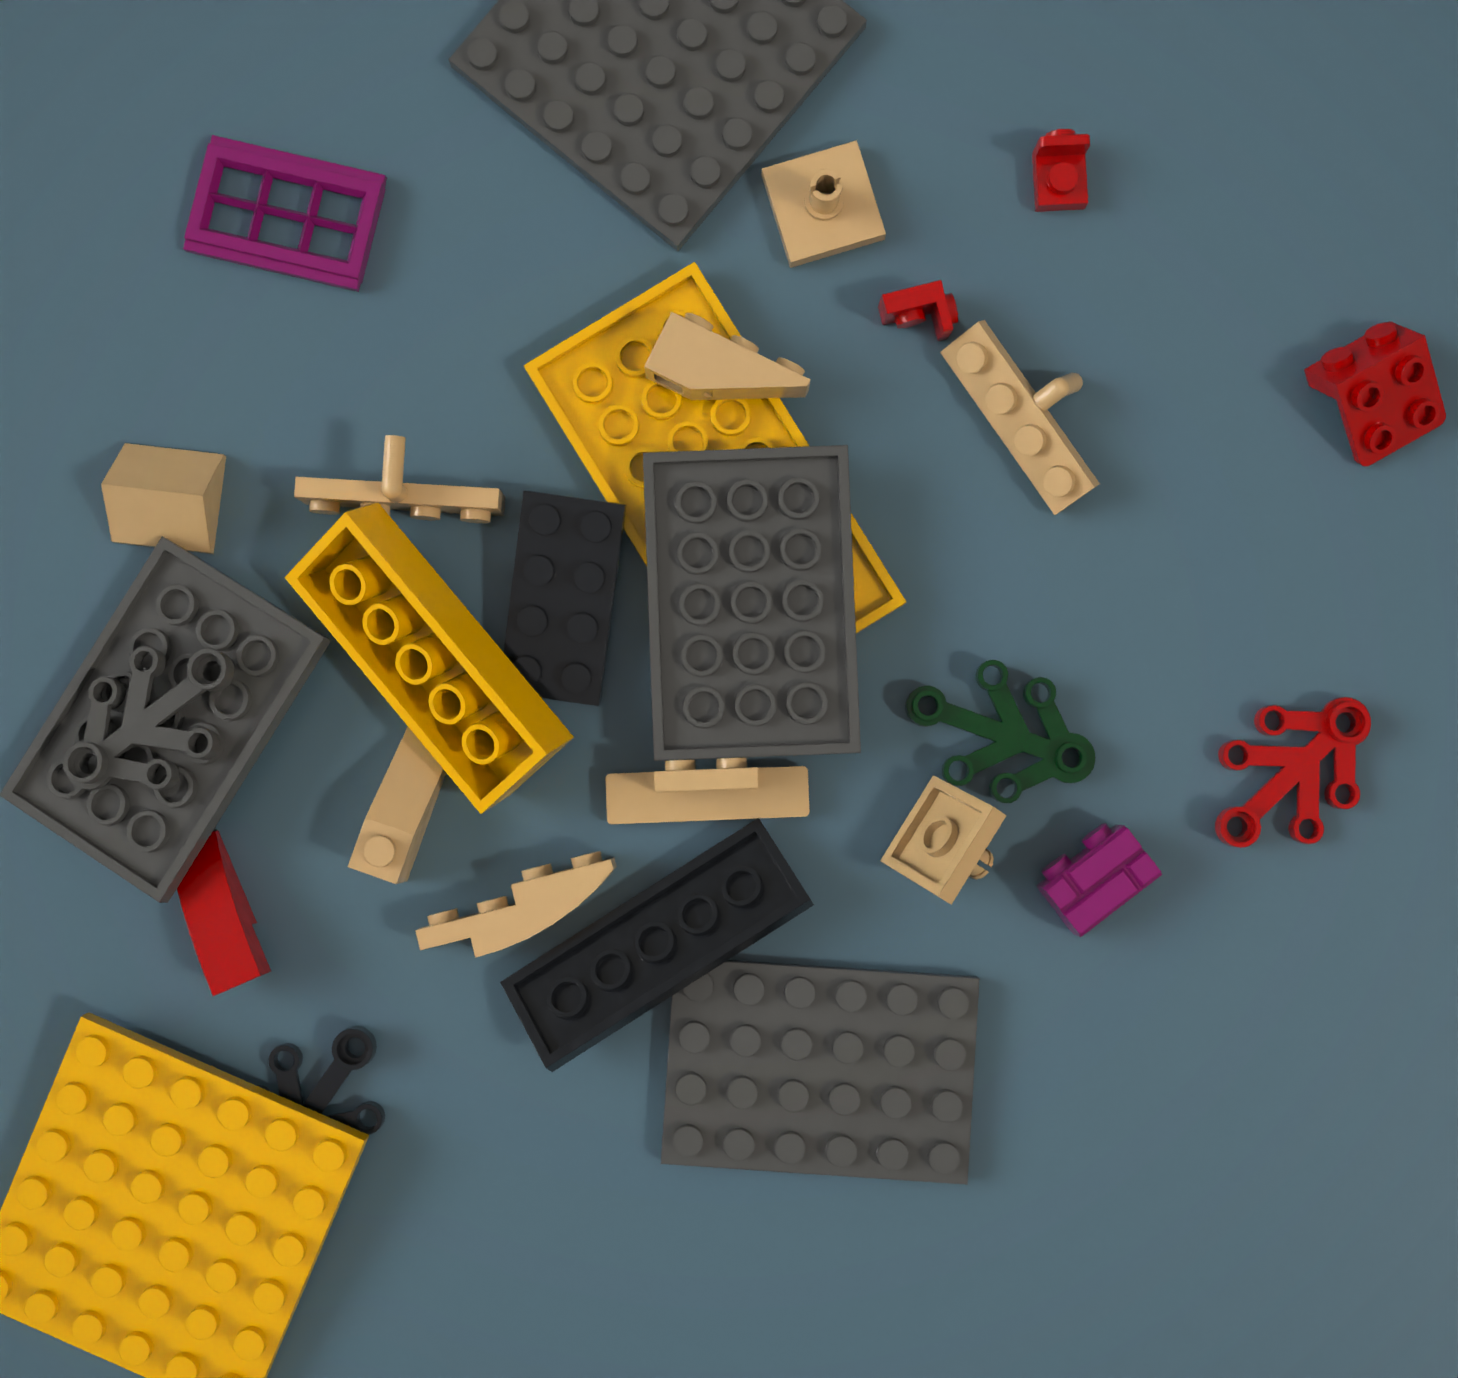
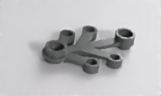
[63,646,235,791]

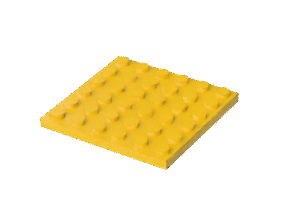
[0,1012,369,1378]

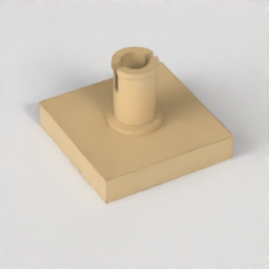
[761,140,886,268]
[880,775,1007,905]

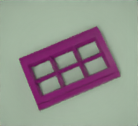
[183,135,387,292]

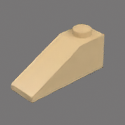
[348,727,446,884]

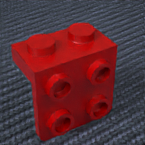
[1304,321,1446,466]

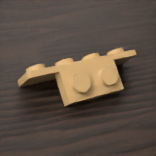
[605,758,810,824]

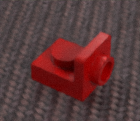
[1032,129,1090,212]
[878,280,958,341]

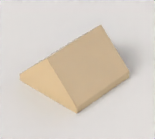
[101,443,226,554]

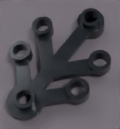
[256,1026,385,1135]

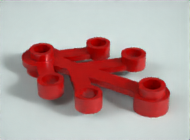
[1215,697,1371,848]

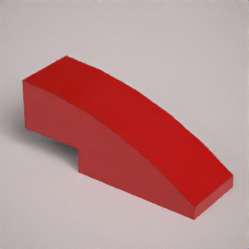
[177,830,271,996]

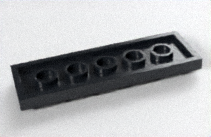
[500,818,814,1072]

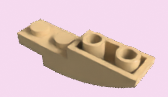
[415,851,617,958]

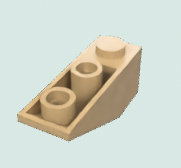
[644,312,811,400]

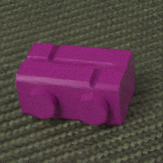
[1036,823,1162,937]

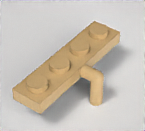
[940,320,1100,515]
[294,435,505,523]

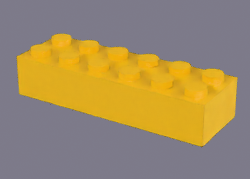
[284,503,574,814]

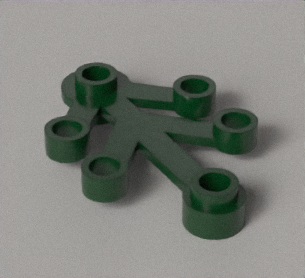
[905,660,1096,803]

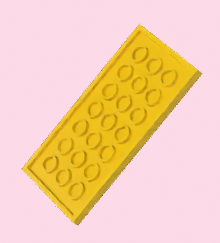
[523,262,906,634]

